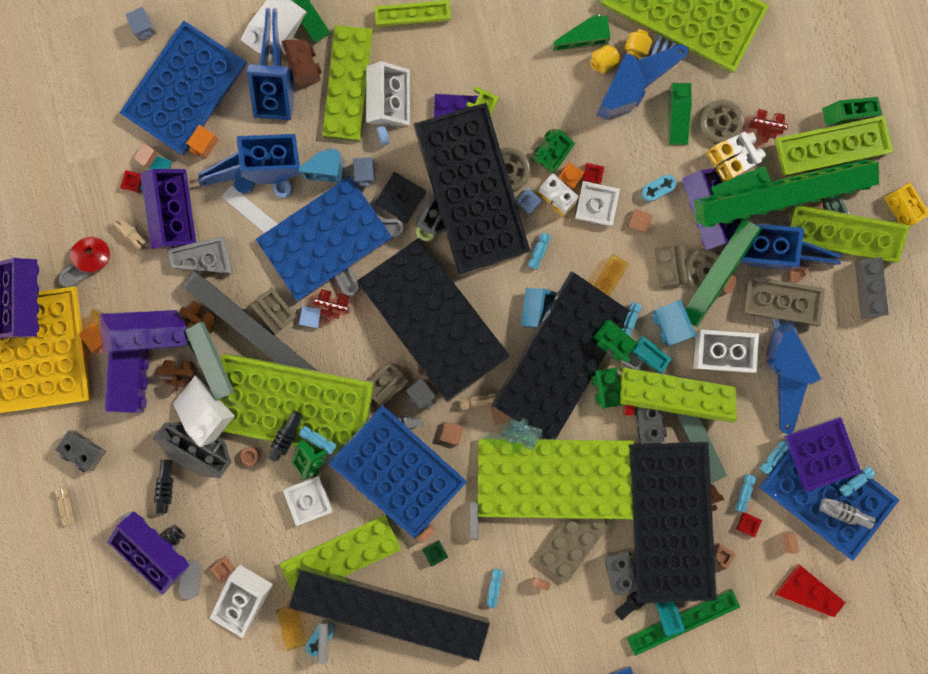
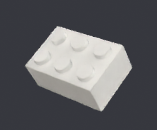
[693,330,759,373]

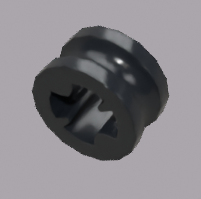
[166,525,186,544]

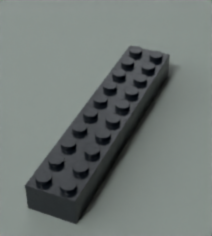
[288,565,490,662]

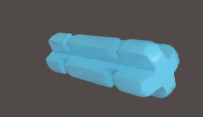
[528,233,551,269]
[621,302,642,336]
[299,426,336,454]
[760,441,789,475]
[839,467,875,497]
[735,474,756,512]
[486,569,503,608]

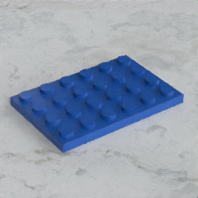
[119,20,247,156]
[256,176,393,302]
[329,405,467,539]
[759,427,900,561]

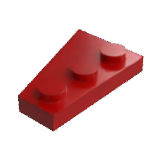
[775,564,846,617]

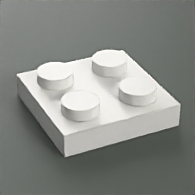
[575,181,620,227]
[283,475,333,526]

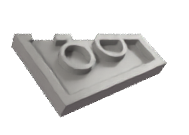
[167,236,233,274]

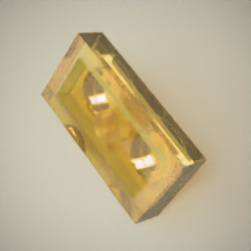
[594,254,629,296]

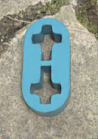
[641,175,676,202]
[306,621,335,656]

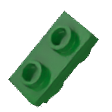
[531,129,575,174]
[593,319,638,363]
[591,367,623,409]
[291,440,327,480]

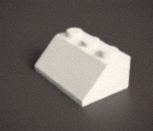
[366,61,410,126]

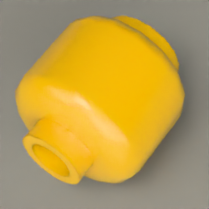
[624,29,652,60]
[590,45,620,74]

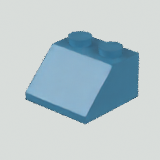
[299,149,345,183]
[520,288,558,329]
[651,299,696,346]

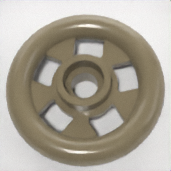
[700,100,745,144]
[501,148,531,192]
[685,249,720,292]

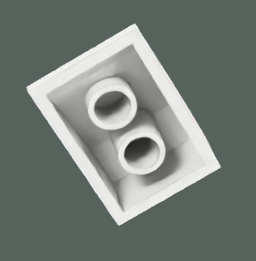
[241,0,307,62]
[173,376,234,447]
[210,565,273,638]

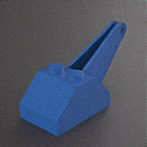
[247,8,294,120]
[596,44,688,120]
[198,134,300,186]
[740,224,842,270]
[766,323,821,434]

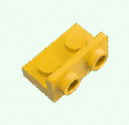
[884,182,928,226]

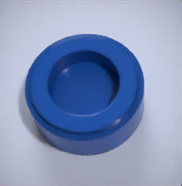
[234,178,254,194]

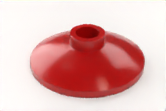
[70,237,110,273]

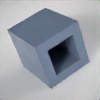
[125,7,157,41]
[353,157,375,187]

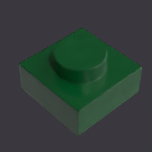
[422,540,449,567]

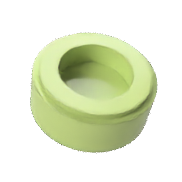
[416,227,435,242]

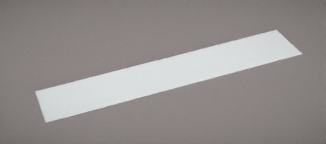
[221,186,277,233]

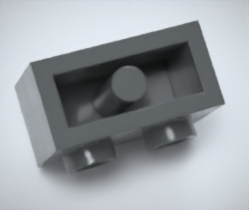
[406,379,437,410]
[634,406,667,444]
[55,430,107,472]
[603,549,636,596]

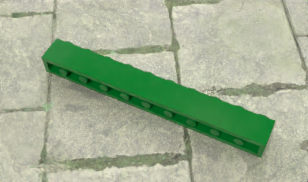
[694,159,879,228]

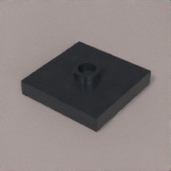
[374,171,427,224]

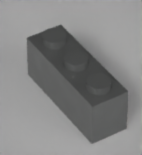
[855,258,889,318]

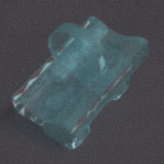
[502,419,542,450]

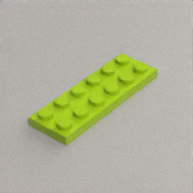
[322,25,373,141]
[774,115,894,177]
[788,205,910,263]
[620,368,737,423]
[280,514,401,593]

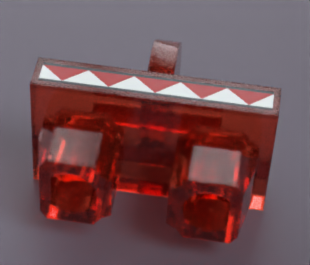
[748,109,788,143]
[314,289,350,323]

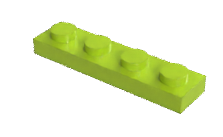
[374,0,451,27]

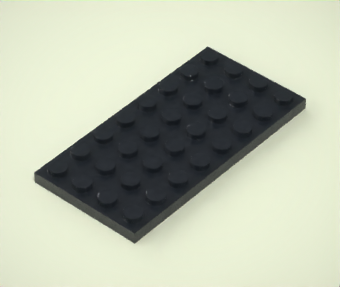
[413,102,531,274]
[357,238,510,403]
[491,271,631,440]
[629,442,717,603]

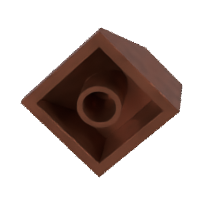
[281,40,322,88]

